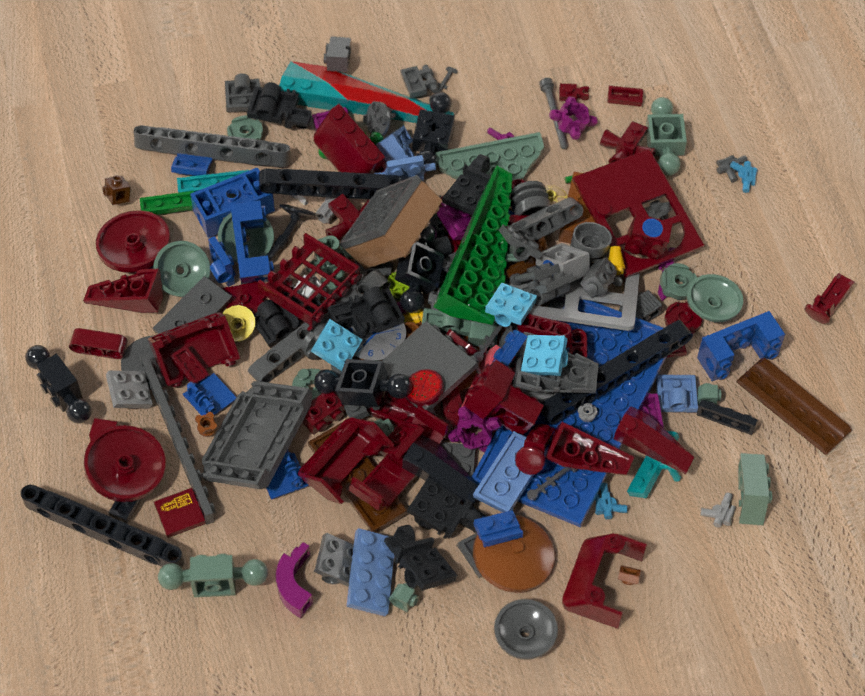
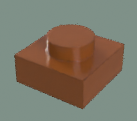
[617,565,641,585]

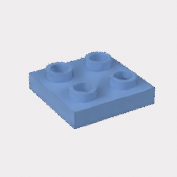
[656,375,698,412]

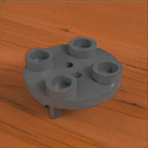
[363,101,396,136]
[644,200,672,220]

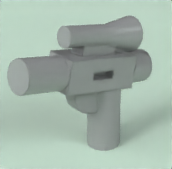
[700,493,736,528]

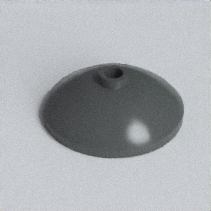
[494,599,558,660]

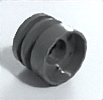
[509,181,551,216]
[570,222,612,268]

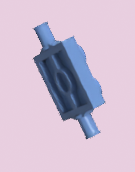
[374,155,436,182]

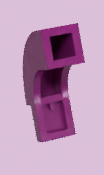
[276,542,313,619]

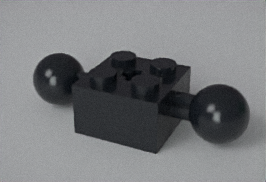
[413,92,455,173]
[395,224,444,313]
[25,345,92,424]
[314,359,412,407]

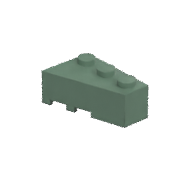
[738,453,772,525]

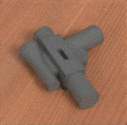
[716,155,748,183]

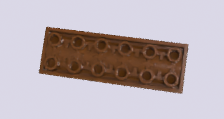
[736,358,852,455]

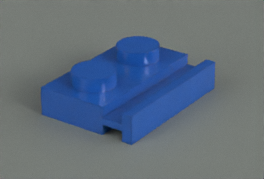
[171,153,213,176]
[493,330,528,367]
[474,510,523,547]

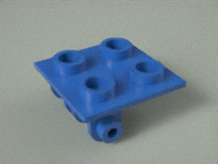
[183,373,236,416]
[266,450,309,500]

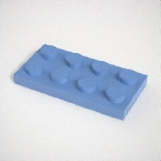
[473,432,548,512]
[346,528,394,616]

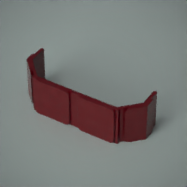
[349,406,448,511]

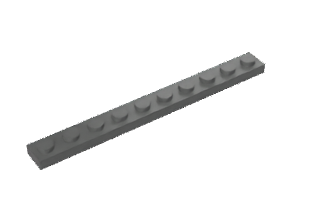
[140,353,216,525]

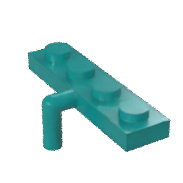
[177,170,249,193]
[627,431,681,499]

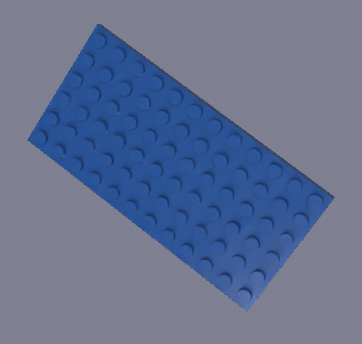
[471,299,667,528]

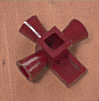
[600,121,656,164]
[325,194,370,242]

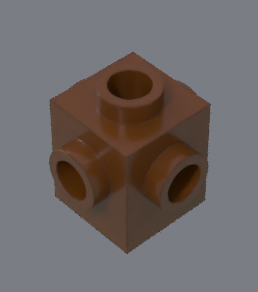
[102,176,131,205]

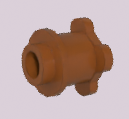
[195,412,217,437]

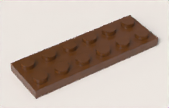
[308,423,407,533]

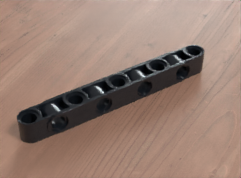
[259,168,410,200]
[541,320,693,425]
[20,484,184,568]

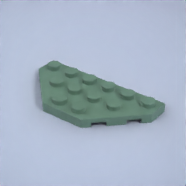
[436,132,544,180]

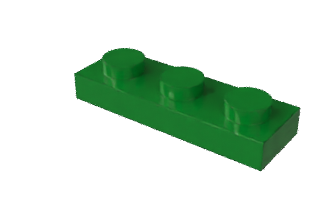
[139,191,194,215]

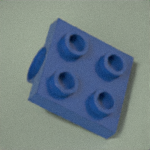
[208,236,236,287]

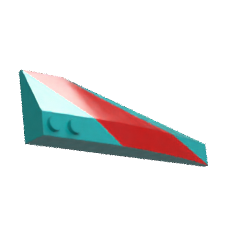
[279,61,454,123]

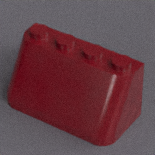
[313,104,385,174]

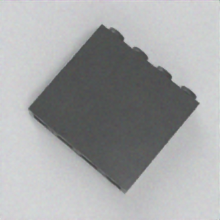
[382,321,481,416]

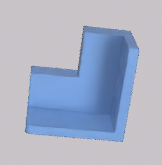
[376,126,415,161]

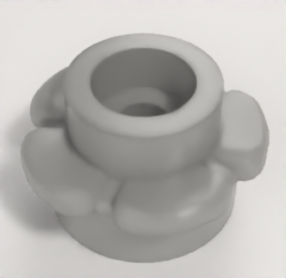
[578,403,597,422]

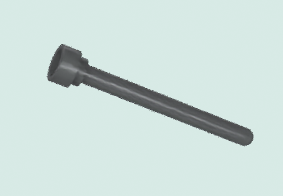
[539,78,568,149]

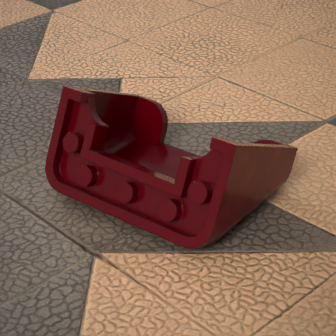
[148,312,241,387]

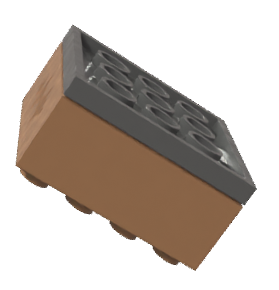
[340,175,443,269]

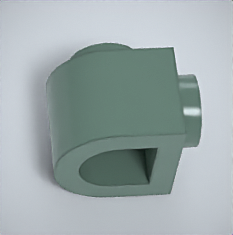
[697,383,721,405]
[389,583,419,613]

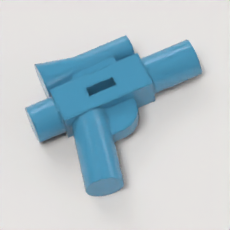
[730,161,758,193]
[595,483,627,520]

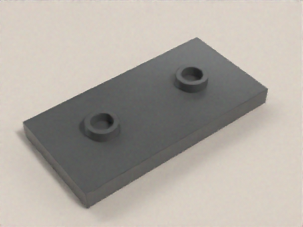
[152,276,233,334]

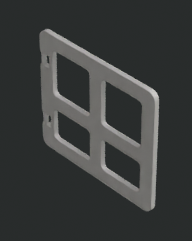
[508,261,640,331]

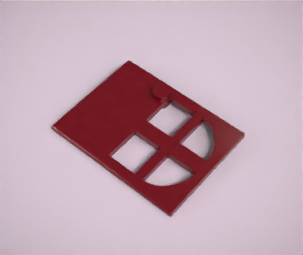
[572,149,705,278]

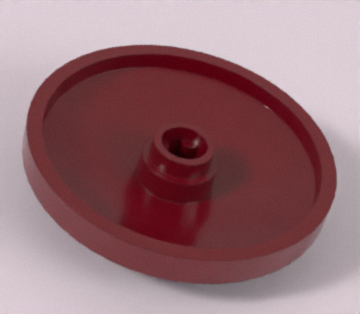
[96,211,171,272]
[84,425,166,502]

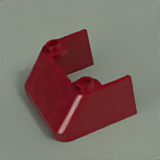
[298,417,394,505]
[562,533,647,629]

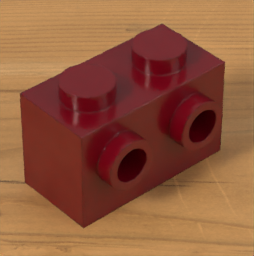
[302,392,345,435]

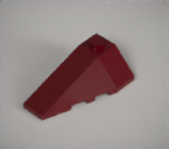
[83,269,163,313]
[614,406,695,475]
[545,422,634,475]

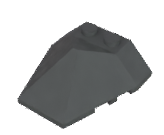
[513,332,599,393]

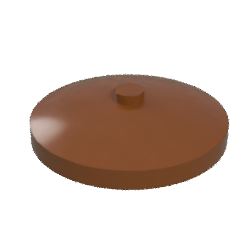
[473,515,555,593]

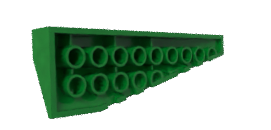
[433,165,512,325]

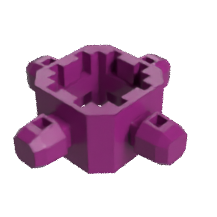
[549,96,598,140]
[448,407,502,453]

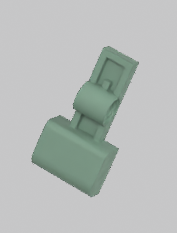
[421,308,498,348]

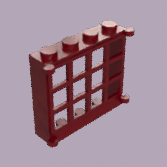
[257,233,362,332]

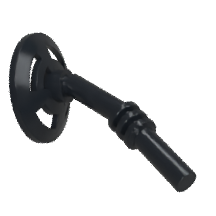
[266,204,315,261]

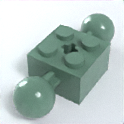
[646,97,687,176]
[158,554,268,598]

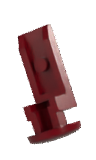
[804,273,855,324]
[515,424,555,475]

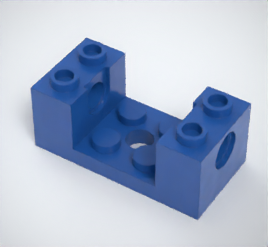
[190,167,275,238]
[230,200,274,284]
[697,311,785,382]

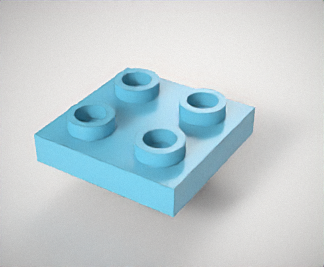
[485,283,537,327]
[311,319,362,371]
[521,335,568,376]

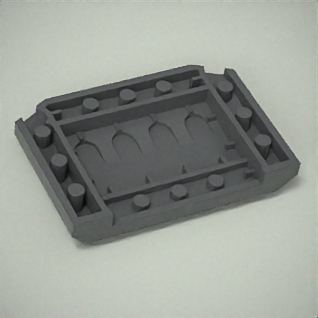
[201,381,312,490]

